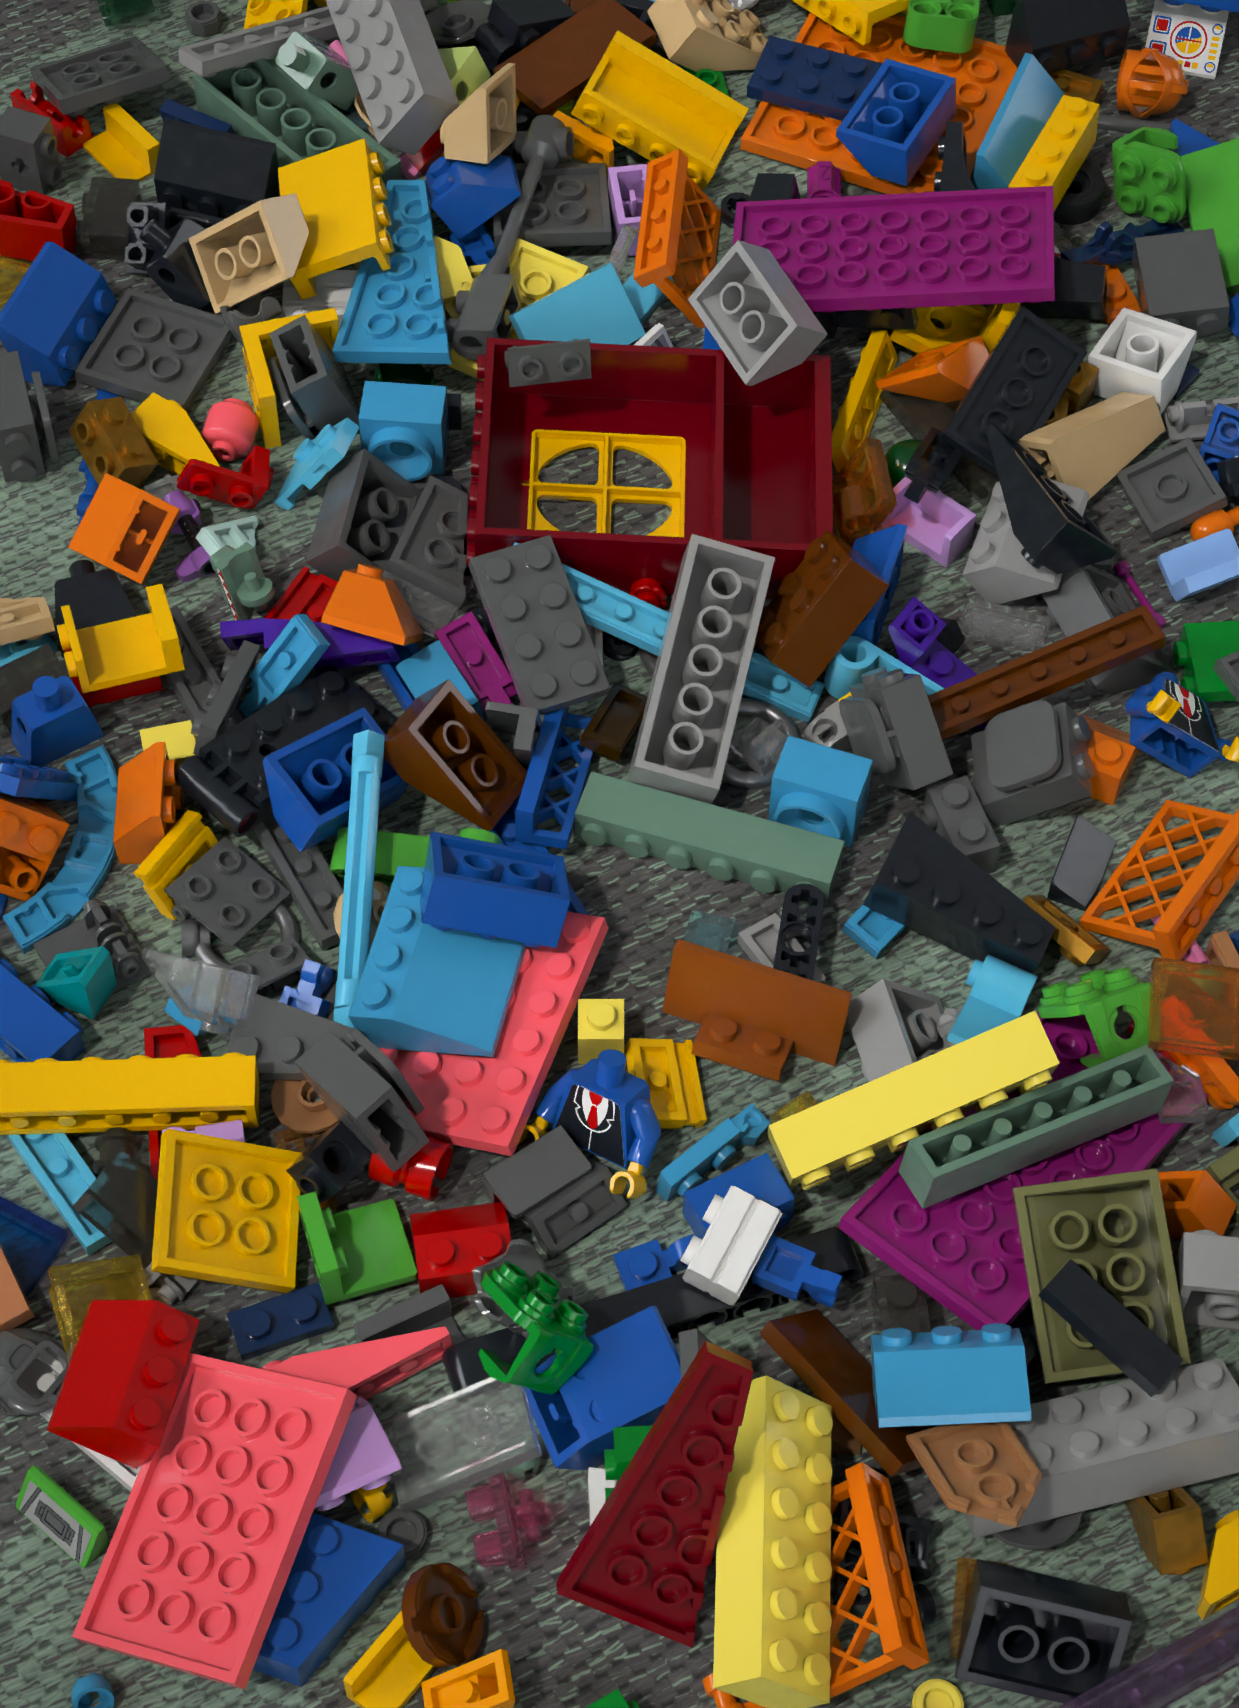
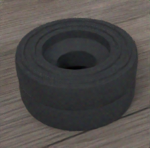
[1054,159,1105,225]

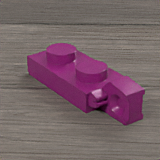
[434,611,518,714]

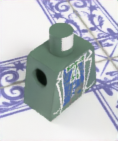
[275,30,359,111]

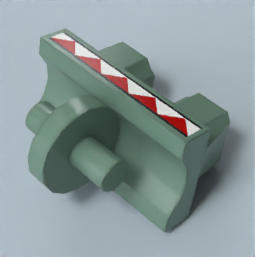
[209,542,275,620]

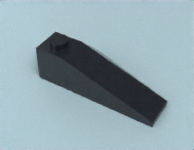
[986,423,1117,574]

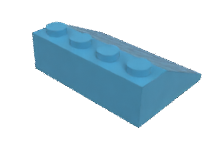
[348,866,527,1057]

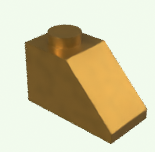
[1125,1487,1209,1575]

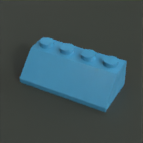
[972,52,1064,190]

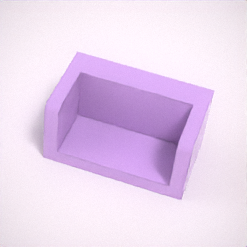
[881,477,976,568]

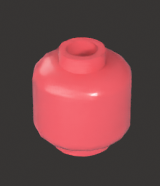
[201,398,259,461]

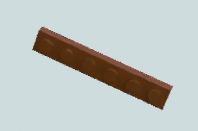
[928,605,1166,740]

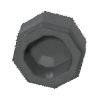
[185,0,223,37]

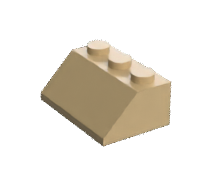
[188,193,309,314]

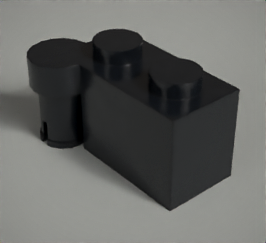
[474,0,575,66]

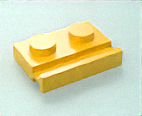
[133,810,218,920]
[624,1038,707,1129]

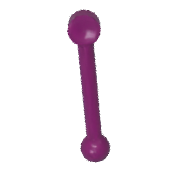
[1114,560,1166,628]

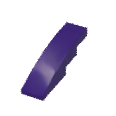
[220,618,401,672]

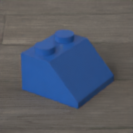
[425,155,522,240]

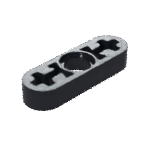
[773,883,825,980]

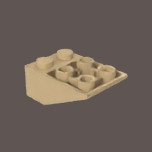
[647,0,768,72]

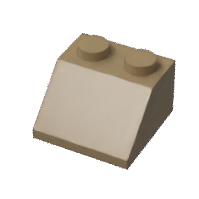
[440,63,517,164]

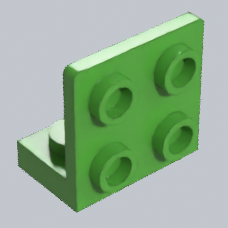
[297,1191,418,1305]

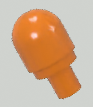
[1190,506,1239,541]

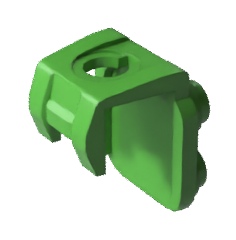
[1112,127,1186,223]
[1037,967,1159,1068]

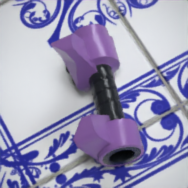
[162,490,217,582]

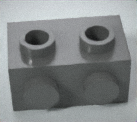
[919,775,1000,874]

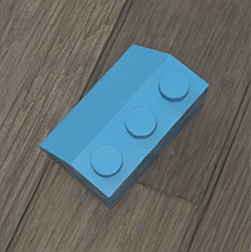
[871,1323,1031,1428]

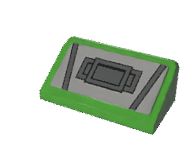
[16,1465,110,1568]

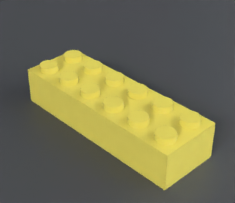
[768,1011,1060,1191]
[713,1375,833,1708]

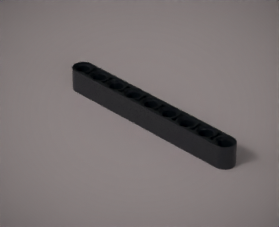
[442,1227,863,1405]

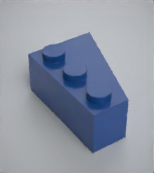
[254,1513,406,1687]

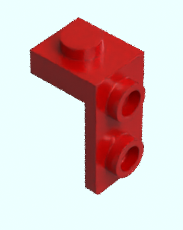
[177,445,274,509]

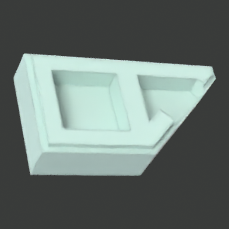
[195,516,259,557]

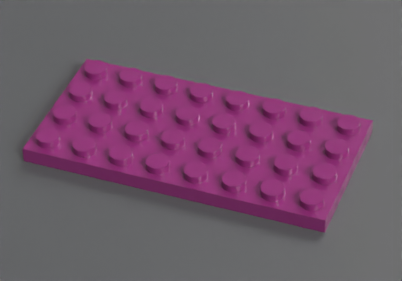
[732,186,1055,312]
[838,1012,1209,1330]

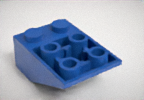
[520,1306,681,1470]

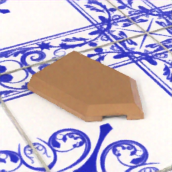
[906,1422,1042,1528]

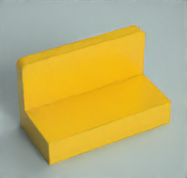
[83,103,160,188]
[343,1610,436,1708]

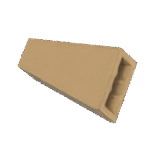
[1020,392,1166,500]

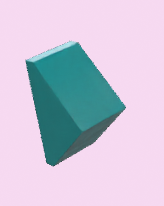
[35,946,117,1020]

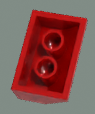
[47,1300,200,1469]

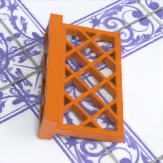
[633,148,721,328]
[1079,800,1239,964]
[830,1462,930,1698]

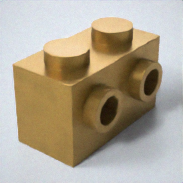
[69,397,158,488]

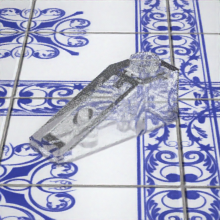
[141,948,260,1035]

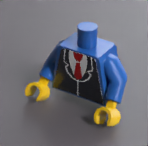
[1125,672,1239,778]
[519,1049,661,1199]

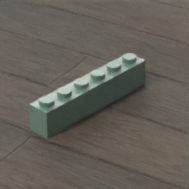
[575,771,845,905]
[898,1045,1174,1209]

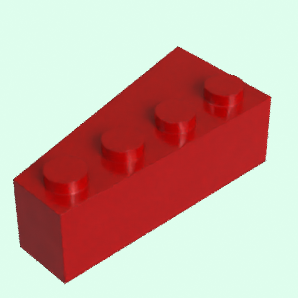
[0,179,79,261]

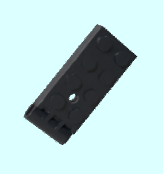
[175,664,391,837]

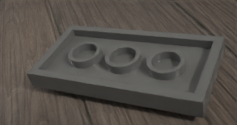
[468,535,610,715]

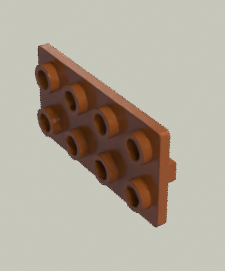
[662,939,852,1082]

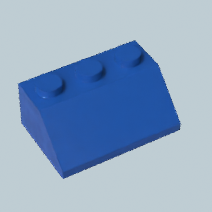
[836,58,956,186]
[0,242,118,386]
[851,524,907,646]
[262,707,409,853]
[420,831,570,948]

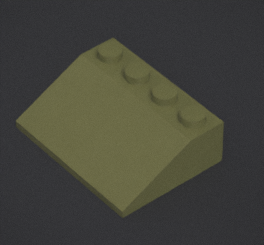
[1012,1169,1191,1384]

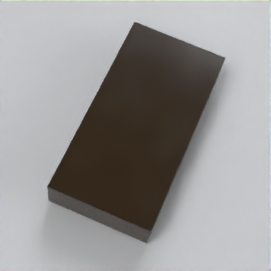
[579,682,647,762]

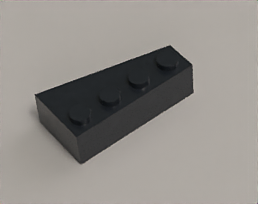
[863,812,1056,974]

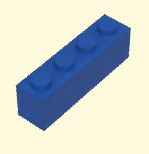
[0,958,85,1062]

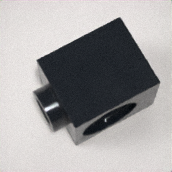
[286,1121,372,1204]

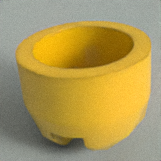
[350,1483,394,1523]

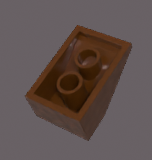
[383,679,527,831]

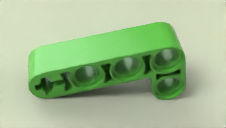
[903,0,980,53]
[330,827,502,886]

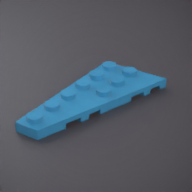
[332,180,452,364]

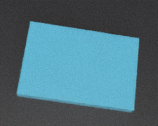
[508,262,646,345]

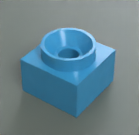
[359,381,449,482]
[768,735,873,848]

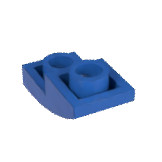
[1199,402,1239,485]

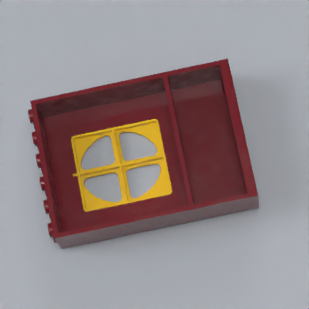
[466,338,833,600]

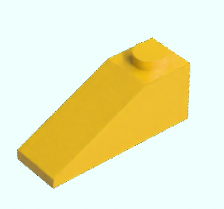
[131,392,220,476]

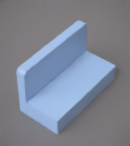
[1156,528,1239,602]

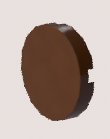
[401,1563,485,1668]

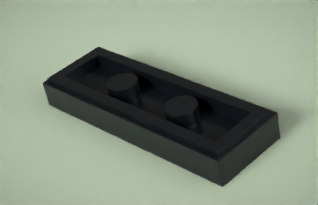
[1038,1259,1183,1397]

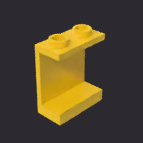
[56,584,185,693]

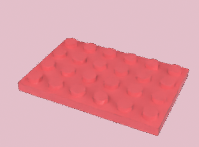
[379,911,609,1156]
[72,1353,357,1690]

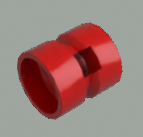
[368,1135,453,1202]

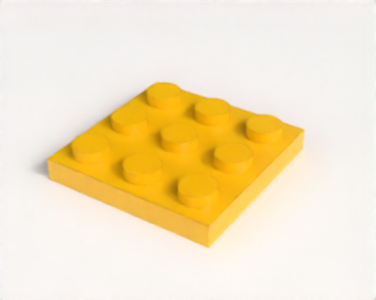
[151,1128,302,1293]

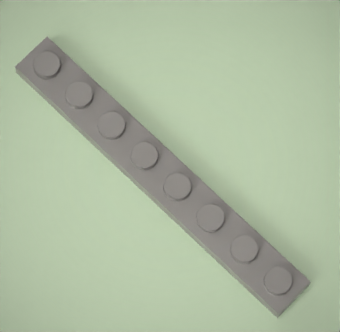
[179,0,438,77]

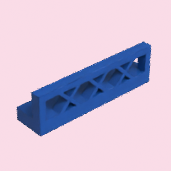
[515,706,595,850]

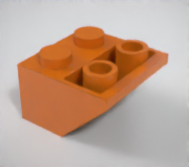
[68,473,181,586]
[113,742,184,864]
[0,792,70,902]

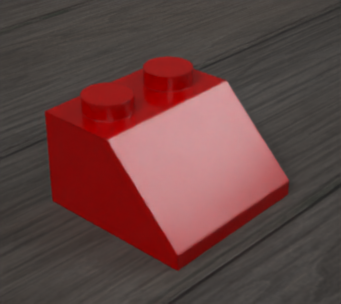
[410,1202,511,1298]

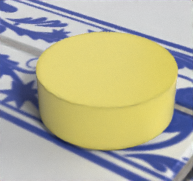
[911,1679,964,1708]

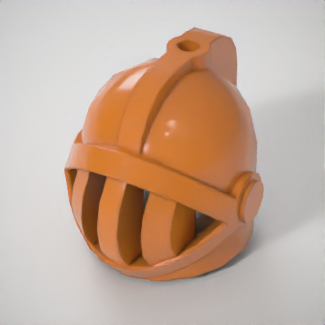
[1116,47,1189,118]

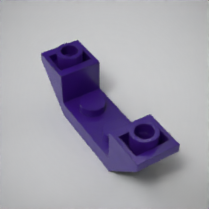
[888,597,1037,730]

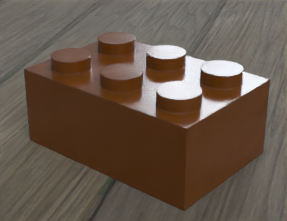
[755,530,889,688]

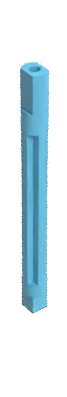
[333,730,385,1028]

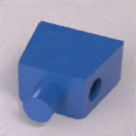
[11,675,105,767]

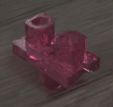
[465,1468,551,1571]

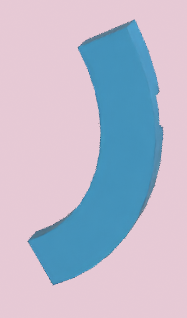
[3,745,118,954]

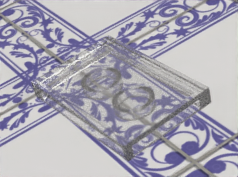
[382,1377,542,1513]

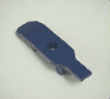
[1060,219,1184,265]

